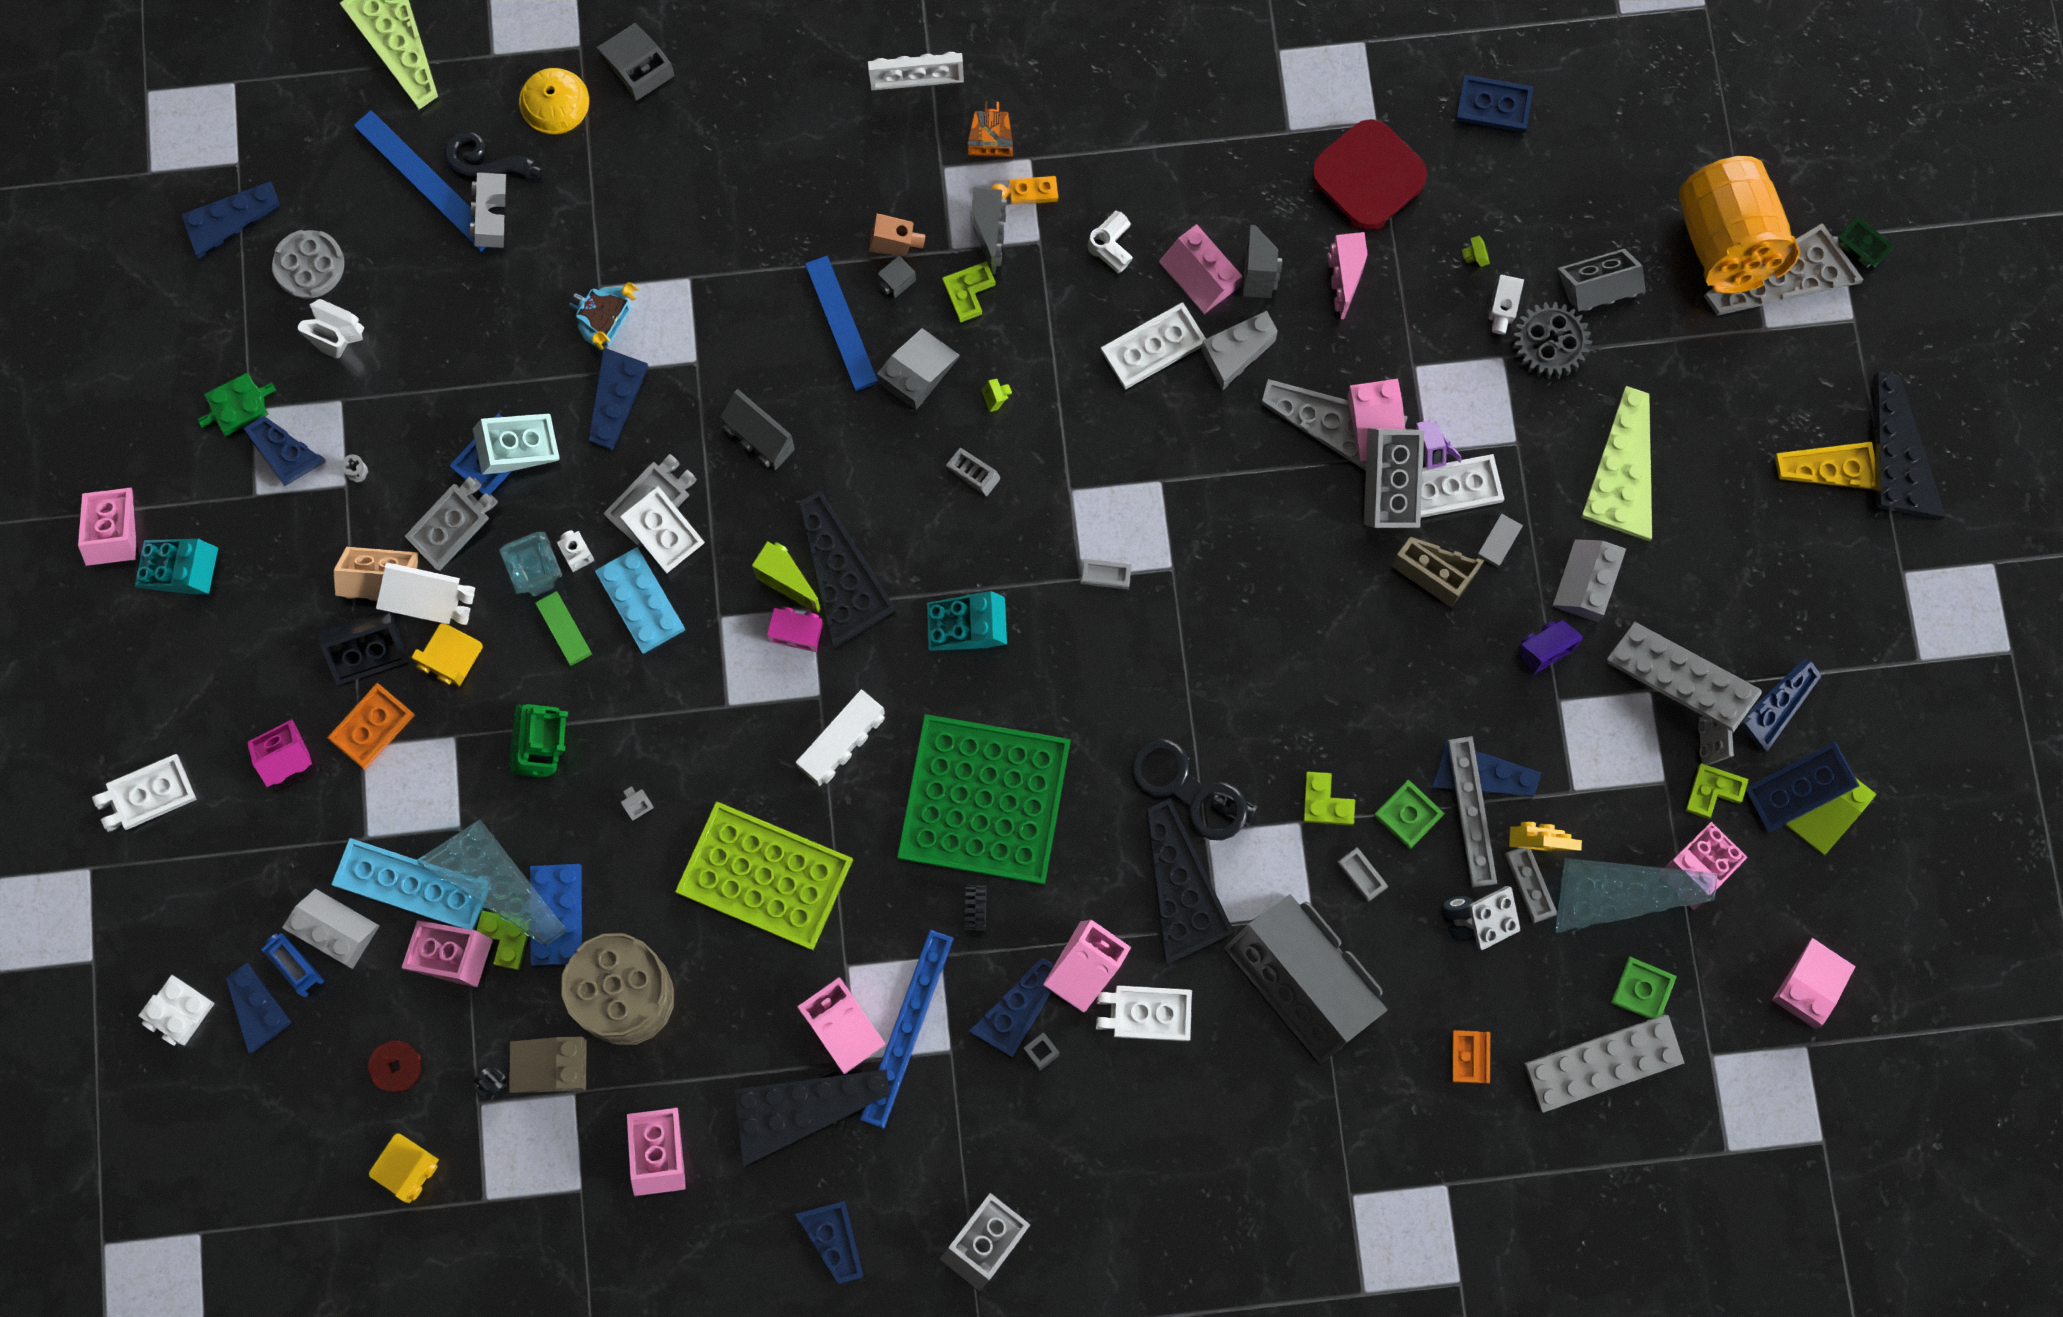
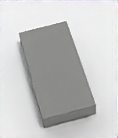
[1477,514,1523,568]
[1081,559,1132,590]
[1337,847,1388,902]

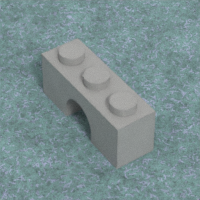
[470,173,506,248]

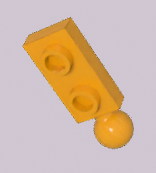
[990,176,1058,205]

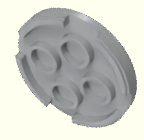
[272,230,344,298]

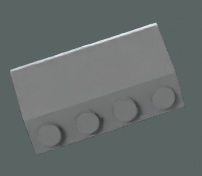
[1364,428,1424,528]

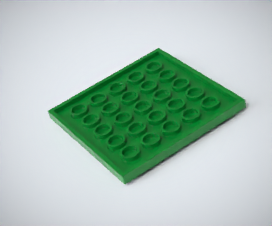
[898,714,1071,885]

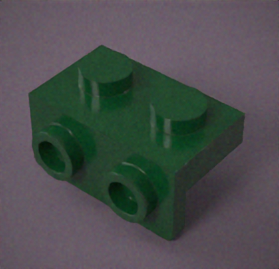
[1838,216,1894,268]

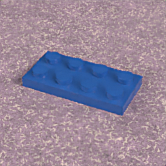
[530,864,582,967]

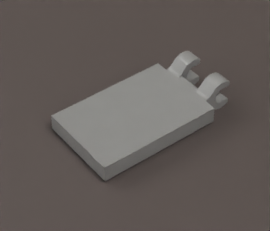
[604,454,697,547]
[405,477,498,570]

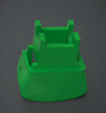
[510,704,568,777]

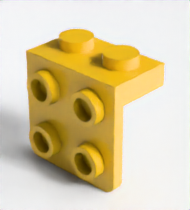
[412,623,483,687]
[369,1134,439,1203]

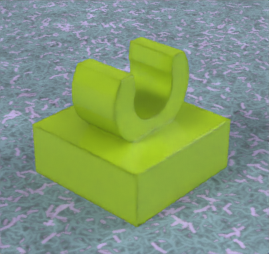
[1462,236,1490,267]
[981,379,1012,412]

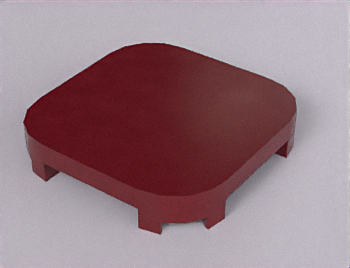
[1312,119,1427,230]

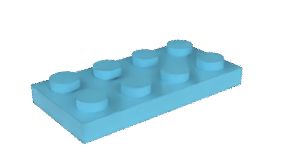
[595,547,685,654]

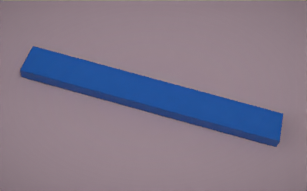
[354,111,486,252]
[860,930,954,1129]

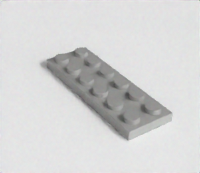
[1607,622,1761,732]
[1524,1014,1684,1113]

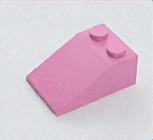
[1347,379,1405,463]
[78,488,136,566]
[402,920,493,987]
[1772,938,1855,1029]
[627,1108,686,1196]

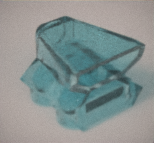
[499,532,562,596]

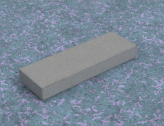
[1505,848,1557,924]

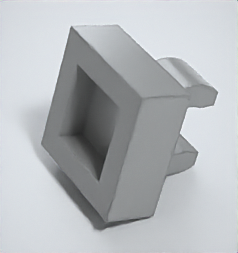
[621,786,654,821]

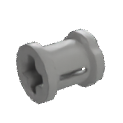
[341,454,368,482]

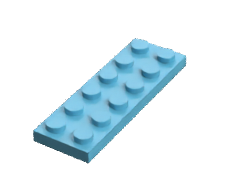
[332,838,491,930]

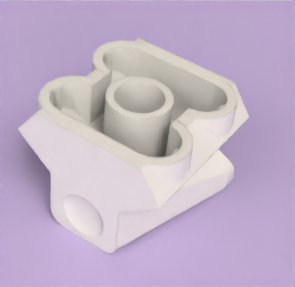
[298,299,364,358]

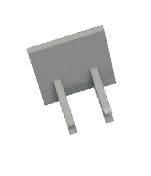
[1698,716,1734,765]

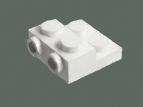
[139,975,215,1046]

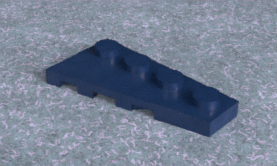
[181,181,280,259]
[589,348,649,451]
[1740,659,1821,752]
[1431,742,1542,797]
[969,958,1054,1058]

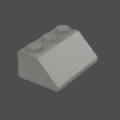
[1552,539,1626,623]
[282,889,379,969]

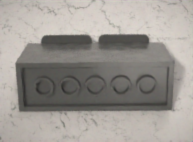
[1224,894,1387,1065]

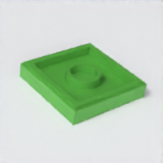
[1374,780,1444,850]
[1610,957,1677,1020]

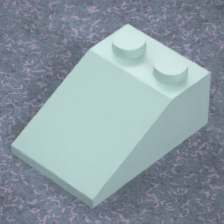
[473,414,559,474]

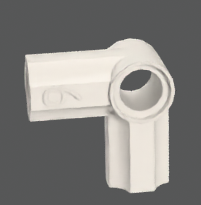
[1087,211,1133,274]

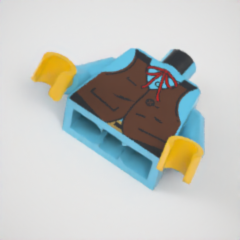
[569,282,639,350]

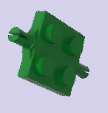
[198,373,276,436]

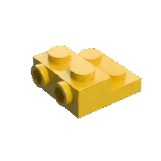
[1509,822,1582,851]

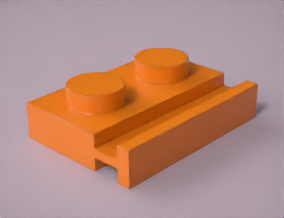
[1452,1030,1490,1084]

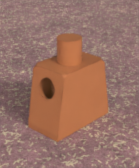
[869,214,925,256]

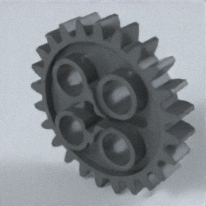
[1513,302,1592,378]

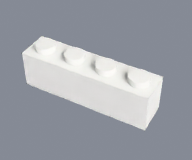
[796,689,885,786]

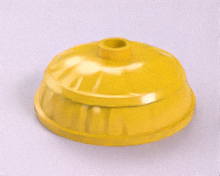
[519,68,589,134]

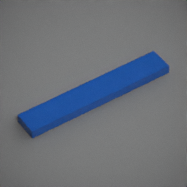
[805,256,878,391]

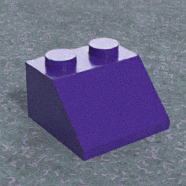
[1518,620,1583,674]

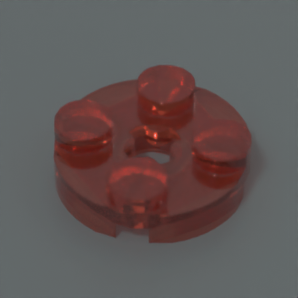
[368,1040,421,1092]

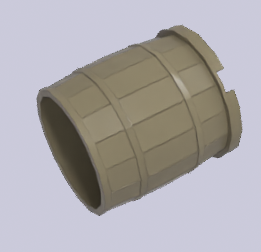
[561,933,674,1045]

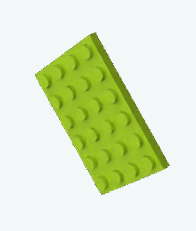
[675,801,853,951]

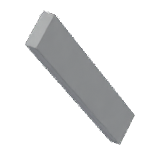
[1447,736,1497,888]

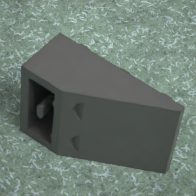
[597,23,675,101]
[971,187,1007,274]

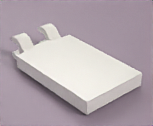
[376,562,475,625]
[92,754,197,832]
[1096,986,1192,1041]

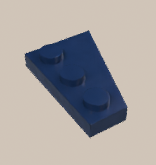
[244,416,326,487]
[226,963,292,1054]
[795,1201,864,1284]

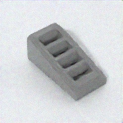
[946,448,1000,496]

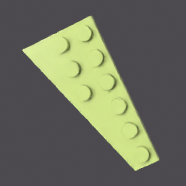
[340,0,438,109]
[1581,386,1652,542]

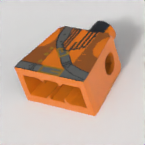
[968,100,1013,156]

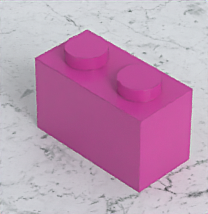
[767,607,823,652]

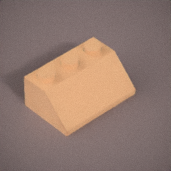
[334,547,419,601]

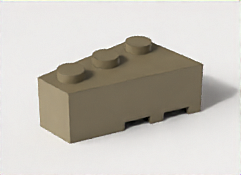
[1392,537,1484,607]

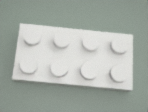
[868,52,964,90]
[1101,302,1206,389]
[1421,454,1504,518]

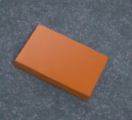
[327,683,415,770]

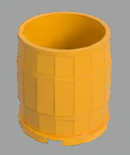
[1678,156,1800,293]

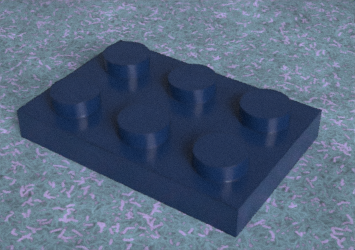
[1456,75,1533,133]

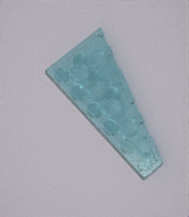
[417,820,566,946]
[1556,858,1718,933]

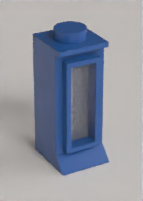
[261,933,324,997]

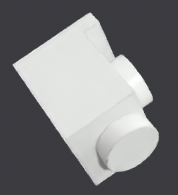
[557,531,594,572]

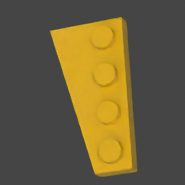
[1775,442,1876,490]

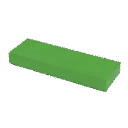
[536,591,592,666]

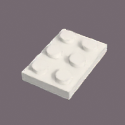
[620,486,705,573]

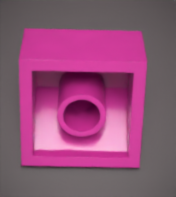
[247,719,312,787]

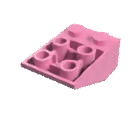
[1328,232,1368,319]
[1658,822,1747,910]
[1043,920,1131,1013]
[798,977,886,1074]

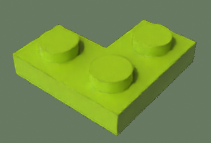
[943,261,996,323]
[1685,763,1749,819]
[1304,772,1355,826]
[477,911,531,971]

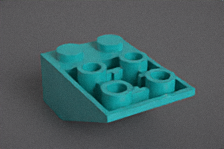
[135,539,218,594]
[927,591,1007,651]

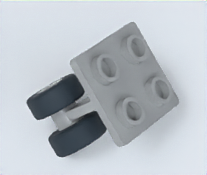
[1443,886,1520,950]

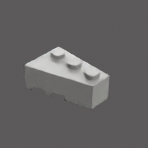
[1201,311,1278,391]

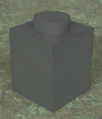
[878,255,916,298]
[1024,1033,1059,1071]

